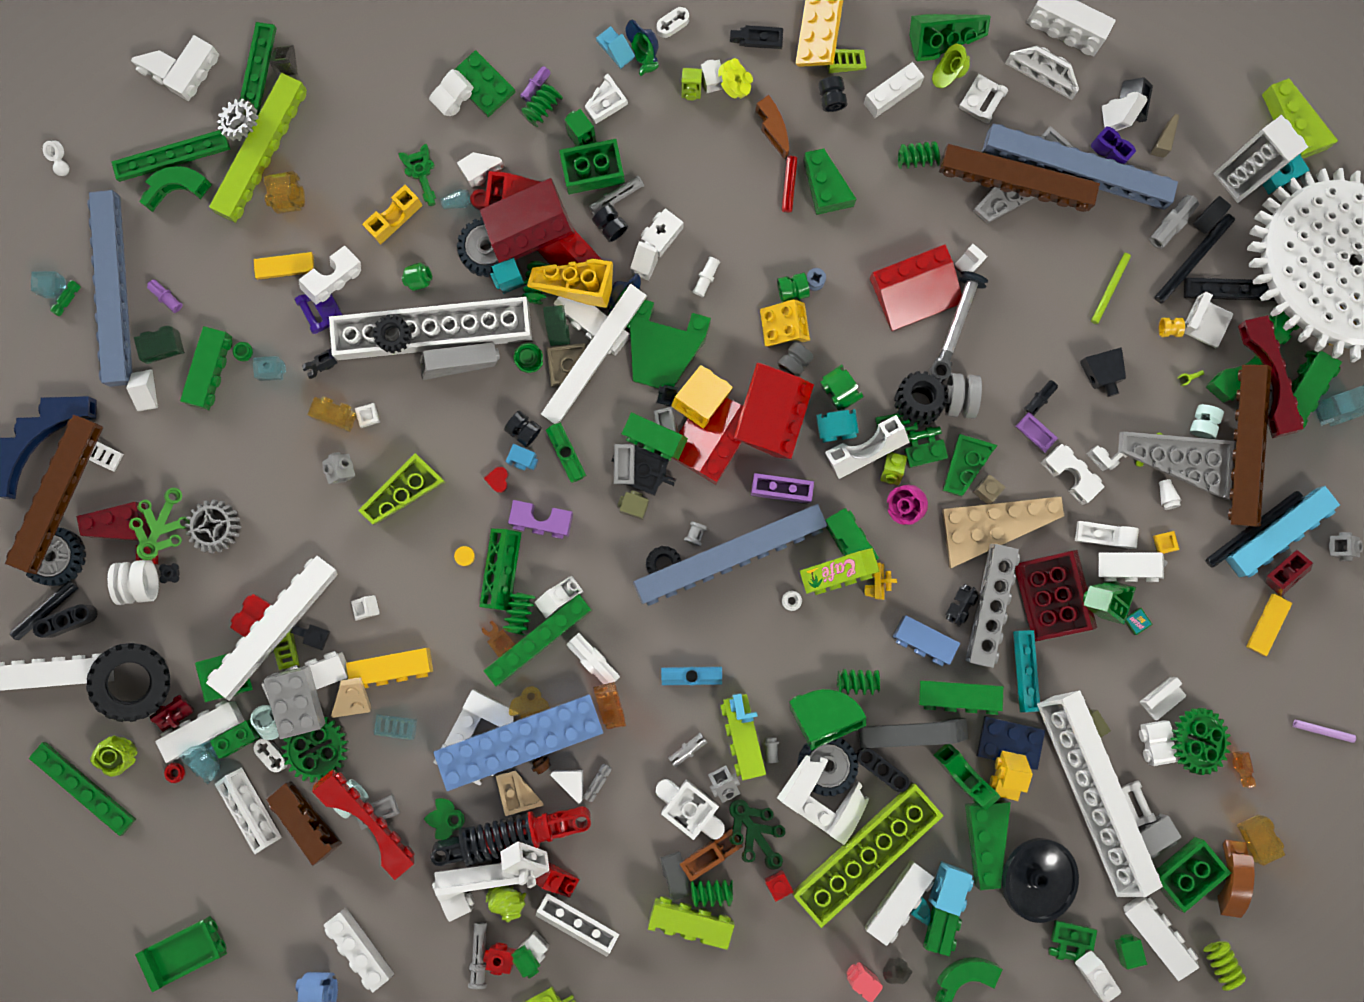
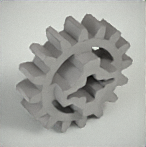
[217,99,259,141]

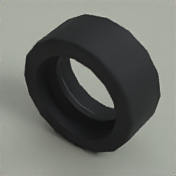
[1193,196,1231,234]

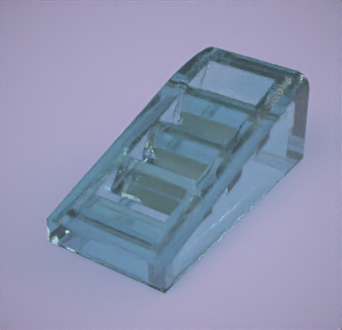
[374,714,417,740]

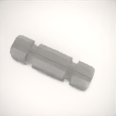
[583,764,612,802]

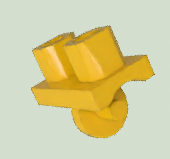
[865,563,897,600]

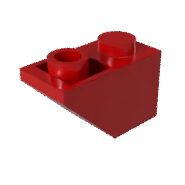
[535,862,580,898]

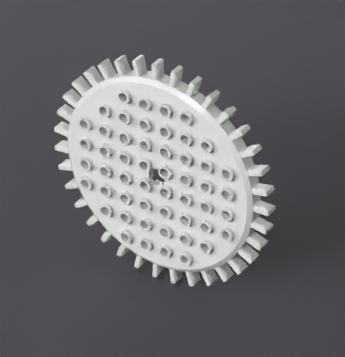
[1247,168,1364,362]

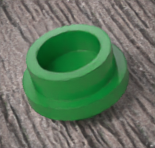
[233,342,253,362]

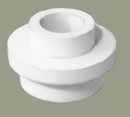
[782,591,802,611]

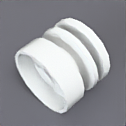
[107,560,159,605]

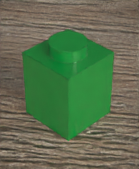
[1114,934,1147,970]

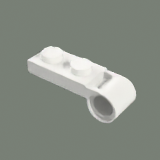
[1075,521,1139,549]

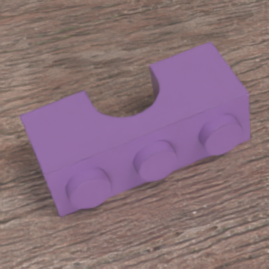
[508,500,573,539]

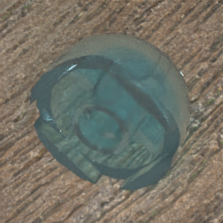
[179,745,221,785]

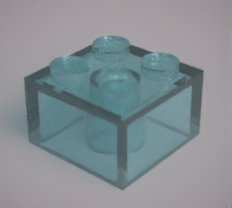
[1315,385,1364,427]

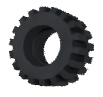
[894,371,948,426]

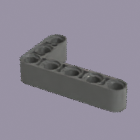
[858,718,969,748]

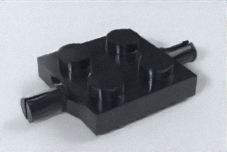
[611,445,677,496]

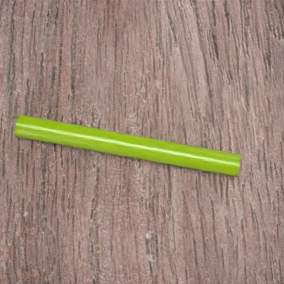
[1091,253,1131,324]

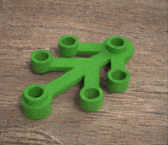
[129,488,190,560]

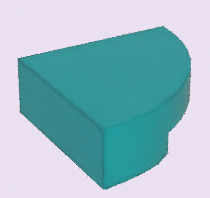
[910,896,931,926]

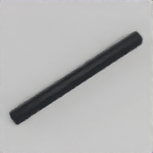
[1155,214,1235,304]
[1206,491,1304,568]

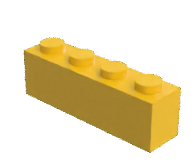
[346,648,433,688]

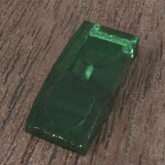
[543,305,570,346]

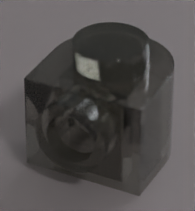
[883,957,913,984]

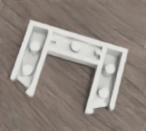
[433,689,519,785]
[777,755,869,846]

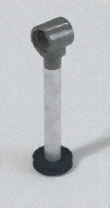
[929,271,988,382]

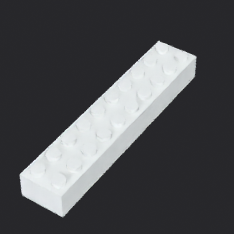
[329,297,533,360]
[1037,691,1163,897]

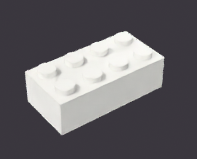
[1026,0,1116,57]

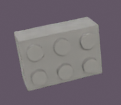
[263,665,325,739]

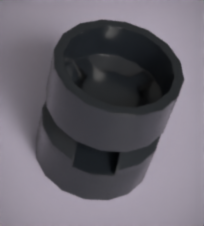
[818,76,848,112]
[592,205,628,242]
[504,410,542,447]

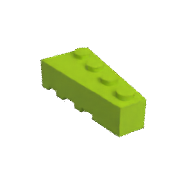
[1262,78,1338,159]
[358,453,445,525]
[648,896,735,950]

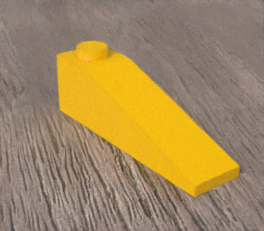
[527,259,613,308]

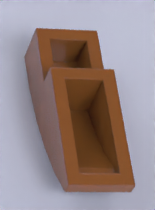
[756,95,789,159]
[680,826,744,882]

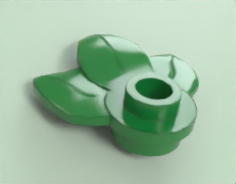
[424,798,465,840]

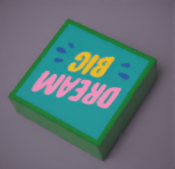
[1125,608,1153,635]

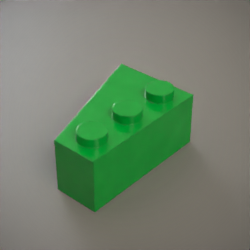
[803,148,857,215]

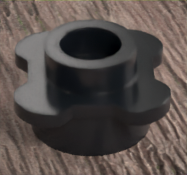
[159,563,180,584]

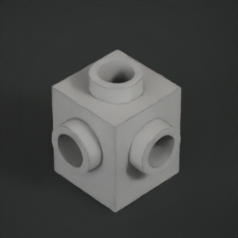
[322,452,355,485]
[1329,532,1363,561]
[708,765,740,803]

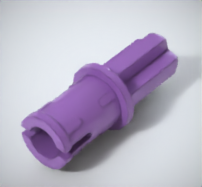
[520,67,551,102]
[147,279,183,313]

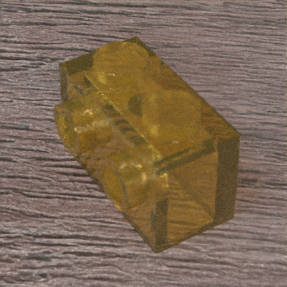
[307,396,357,432]
[1237,815,1285,866]

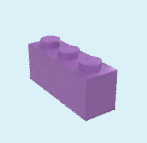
[751,473,814,504]

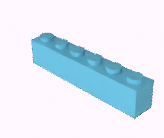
[1225,486,1340,578]

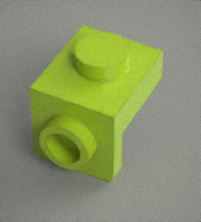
[880,452,907,485]

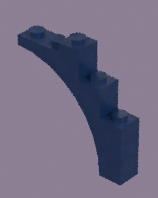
[0,396,97,499]

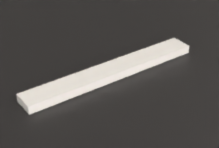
[541,284,647,424]

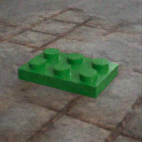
[454,50,516,117]

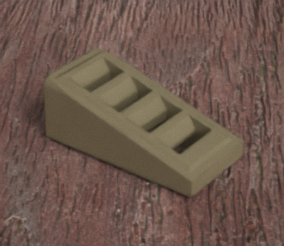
[1150,114,1179,158]

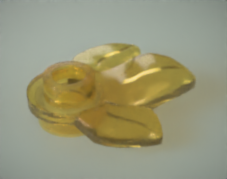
[509,686,550,719]

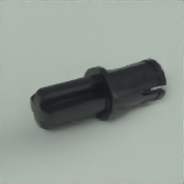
[1024,380,1058,416]

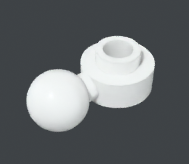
[43,140,70,176]

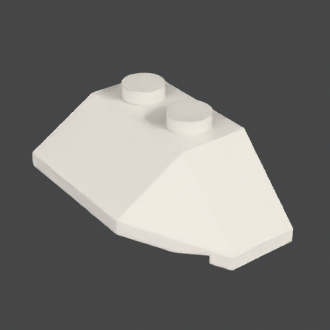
[1005,46,1079,100]

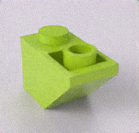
[682,68,702,101]

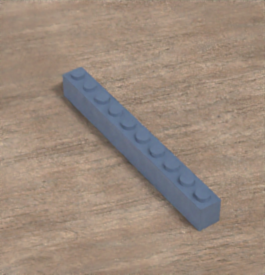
[982,124,1178,210]
[87,190,132,387]
[633,504,827,606]

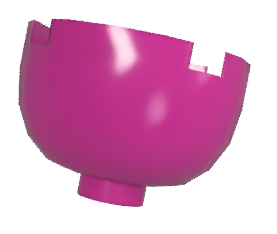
[887,485,928,525]

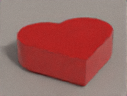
[484,467,508,493]

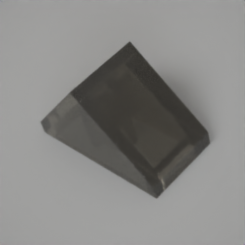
[270,45,298,76]

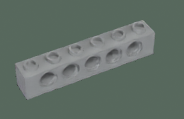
[965,544,1020,668]

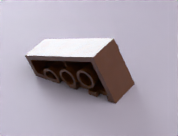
[266,781,342,866]

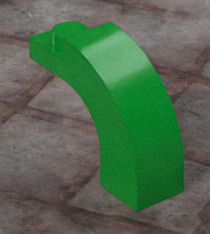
[139,166,212,212]
[933,744,1000,811]
[935,957,1003,1002]

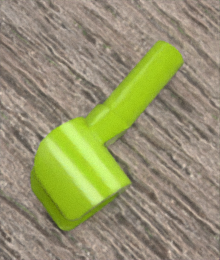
[1177,370,1204,386]

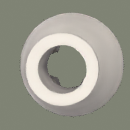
[1159,479,1181,510]

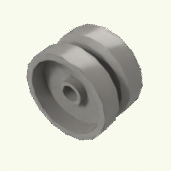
[945,373,982,419]

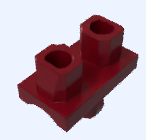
[150,695,194,732]

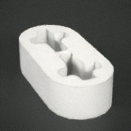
[657,7,689,38]
[254,739,288,772]

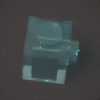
[31,271,66,298]
[253,356,286,381]

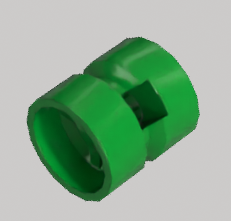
[777,272,810,303]

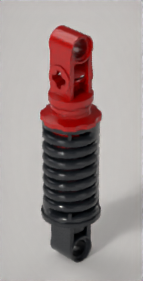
[430,806,591,867]

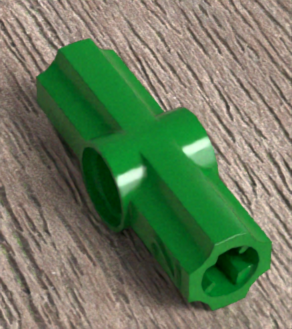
[546,422,587,483]

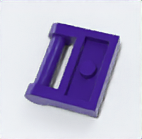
[294,293,343,334]

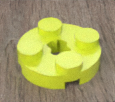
[718,58,753,99]

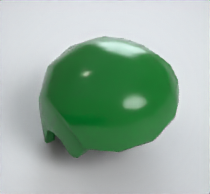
[513,343,543,373]

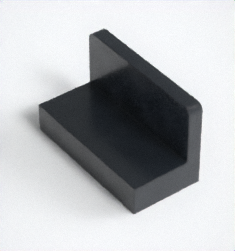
[1120,77,1153,122]

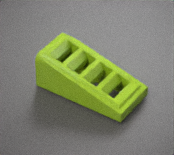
[827,49,867,74]
[273,629,300,670]

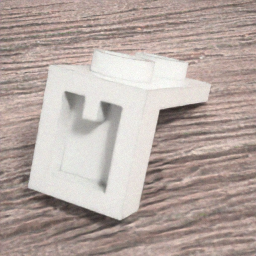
[1087,446,1127,471]

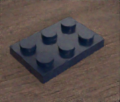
[976,716,1045,770]

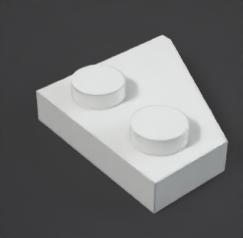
[585,74,628,124]

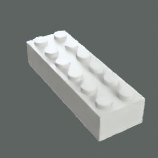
[1213,115,1308,203]

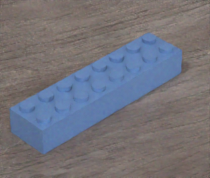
[433,694,603,791]

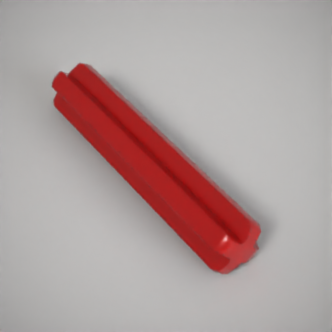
[782,156,797,213]

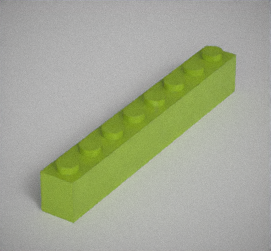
[209,73,307,223]

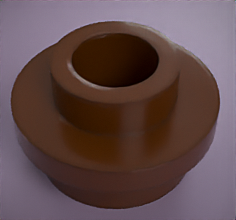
[531,756,551,775]

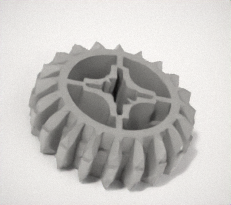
[185,499,241,553]

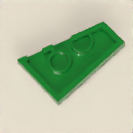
[942,434,998,497]

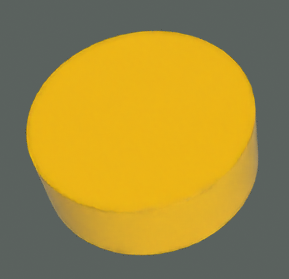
[454,546,475,566]

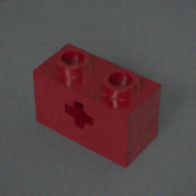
[1265,550,1313,596]

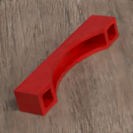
[312,769,415,880]

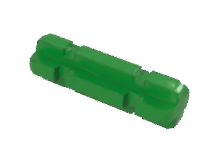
[50,280,81,316]

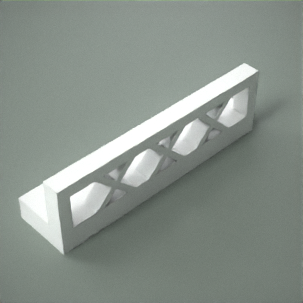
[215,768,282,854]
[434,863,519,896]

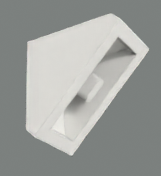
[127,370,158,411]
[550,770,583,804]

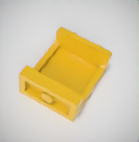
[671,365,733,429]

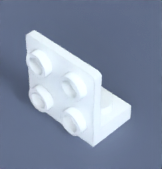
[1184,292,1233,348]

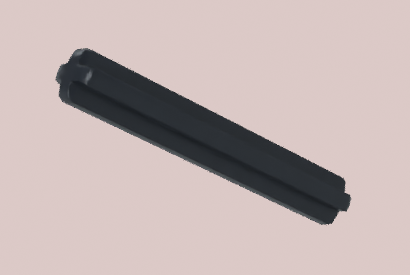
[10,581,78,640]

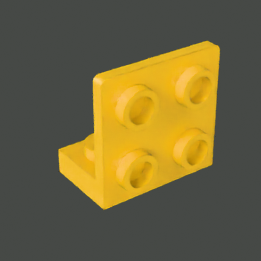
[760,299,810,347]

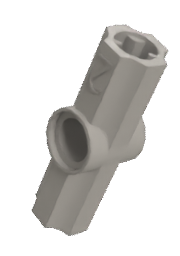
[1149,194,1200,249]

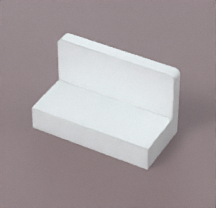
[1140,677,1186,720]

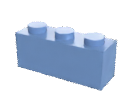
[892,615,960,667]

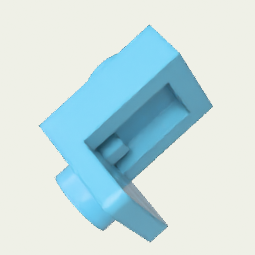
[729,693,758,723]

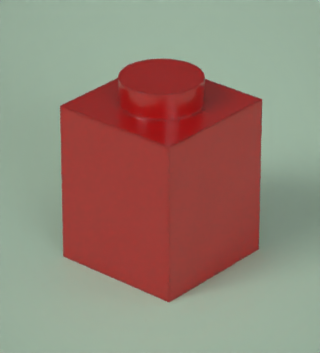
[764,870,794,902]

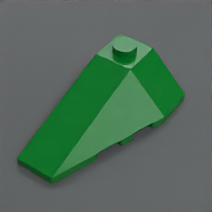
[909,14,991,62]

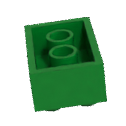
[559,139,625,195]
[1156,837,1231,913]

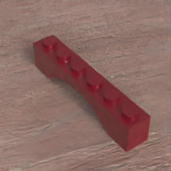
[1238,315,1304,439]

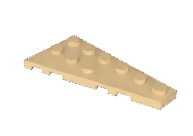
[942,497,1064,568]

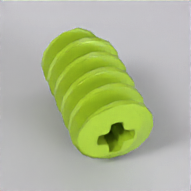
[1203,941,1246,991]

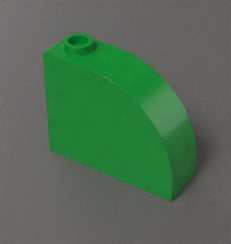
[789,689,866,750]

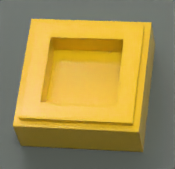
[1153,531,1179,554]

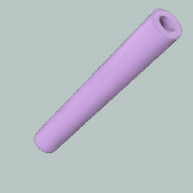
[1293,719,1356,743]

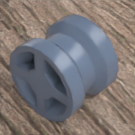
[807,268,826,291]

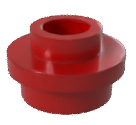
[164,762,185,783]

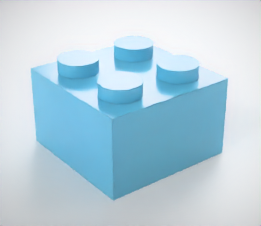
[928,861,974,916]

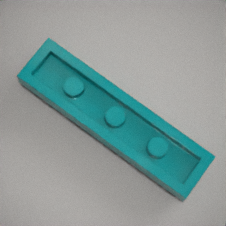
[1013,630,1040,712]

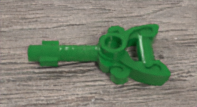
[398,144,436,206]

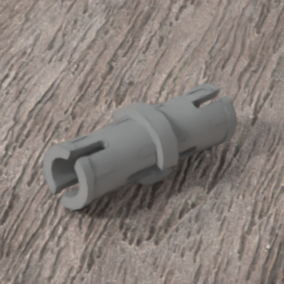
[668,733,708,768]

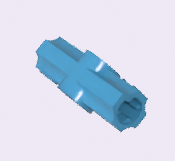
[661,667,722,685]

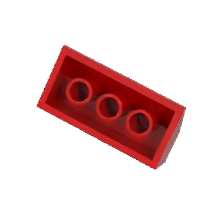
[537,228,602,266]

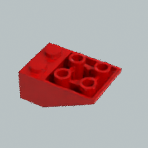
[484,171,541,208]

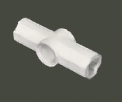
[566,633,620,689]

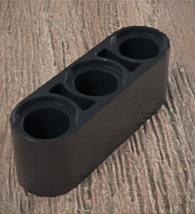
[33,604,98,638]
[856,748,909,792]

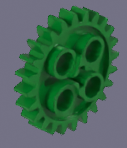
[1171,708,1231,775]
[281,717,349,783]

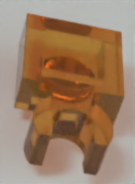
[482,621,515,658]
[1233,751,1256,788]

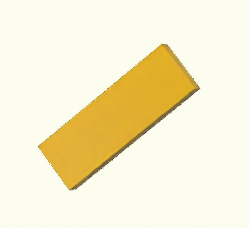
[253,252,315,280]
[1246,594,1292,656]

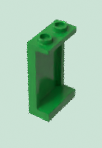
[135,916,227,992]

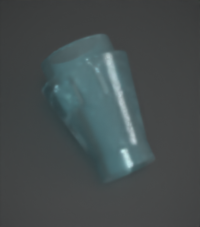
[441,189,471,209]

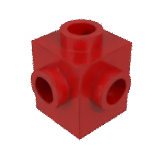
[483,942,516,975]

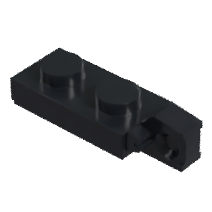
[730,25,783,49]

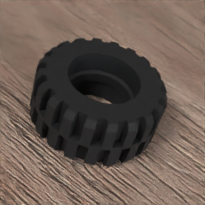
[86,643,171,722]

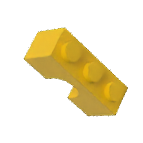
[362,185,423,245]

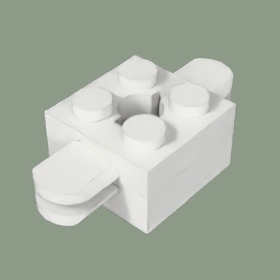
[656,779,725,840]

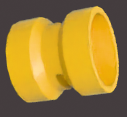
[1159,318,1185,337]

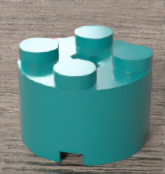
[816,409,859,443]

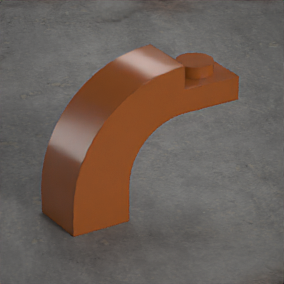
[1217,840,1255,918]

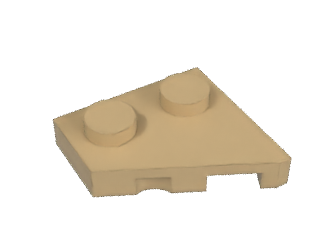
[331,678,371,718]
[495,770,544,816]

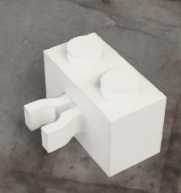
[500,842,549,888]

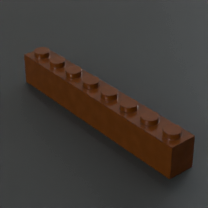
[939,144,1100,212]
[1228,365,1272,526]
[5,415,103,574]

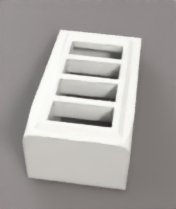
[89,441,124,472]

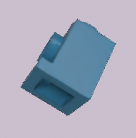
[505,444,538,471]

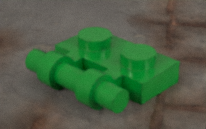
[904,426,948,468]
[1048,920,1097,963]

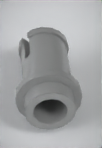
[763,737,779,763]

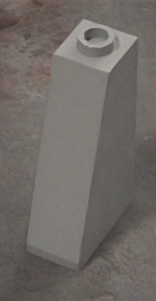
[419,342,500,380]

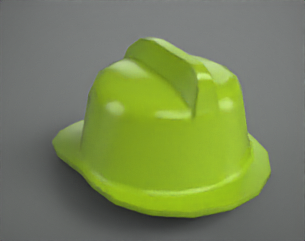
[932,44,970,88]

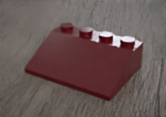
[480,178,575,263]
[1015,550,1097,642]

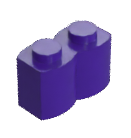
[1091,126,1136,164]

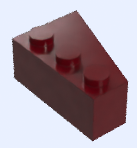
[76,502,151,541]

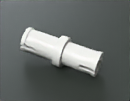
[692,257,720,297]

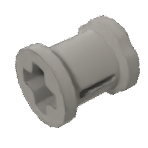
[684,521,707,546]

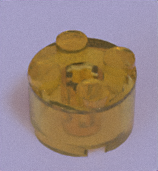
[264,171,305,214]

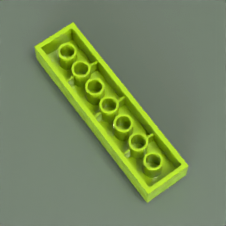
[792,782,944,928]

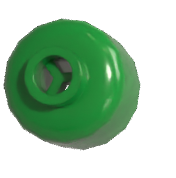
[402,263,433,291]

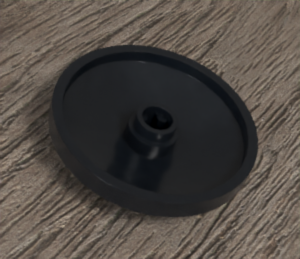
[1002,838,1079,923]

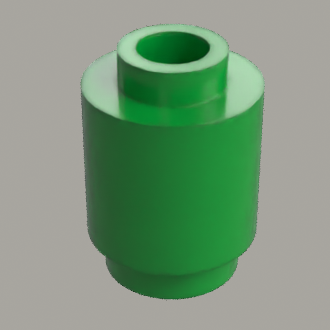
[511,945,540,979]

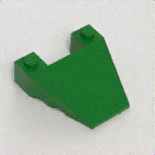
[630,300,711,389]

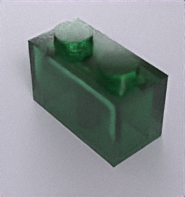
[134,326,185,364]

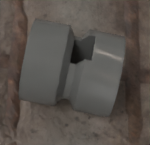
[777,342,814,377]

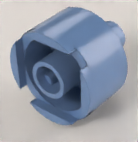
[296,972,338,1002]

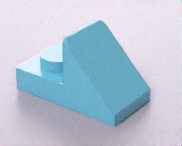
[596,26,635,69]

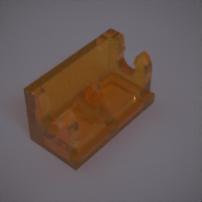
[593,682,626,729]

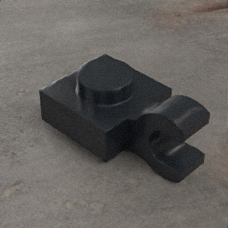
[302,348,338,379]
[290,624,330,650]

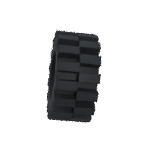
[373,315,412,354]
[646,546,682,575]

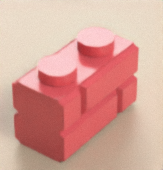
[846,962,883,1002]

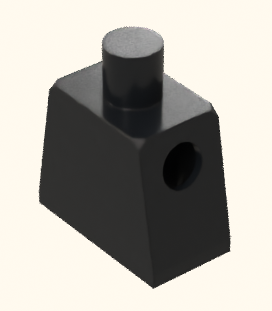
[1080,347,1126,397]

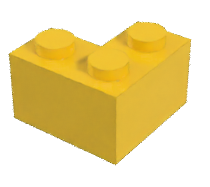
[990,751,1033,801]

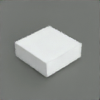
[355,403,380,428]

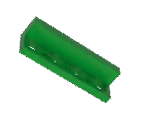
[479,528,522,611]

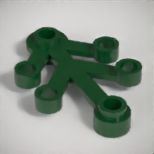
[729,799,785,870]

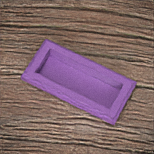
[1015,412,1058,453]

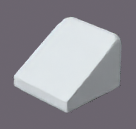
[351,595,379,621]

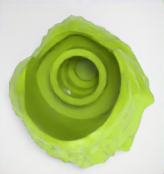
[90,735,137,777]
[486,885,526,923]

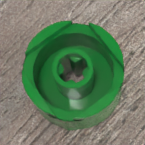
[820,364,863,411]

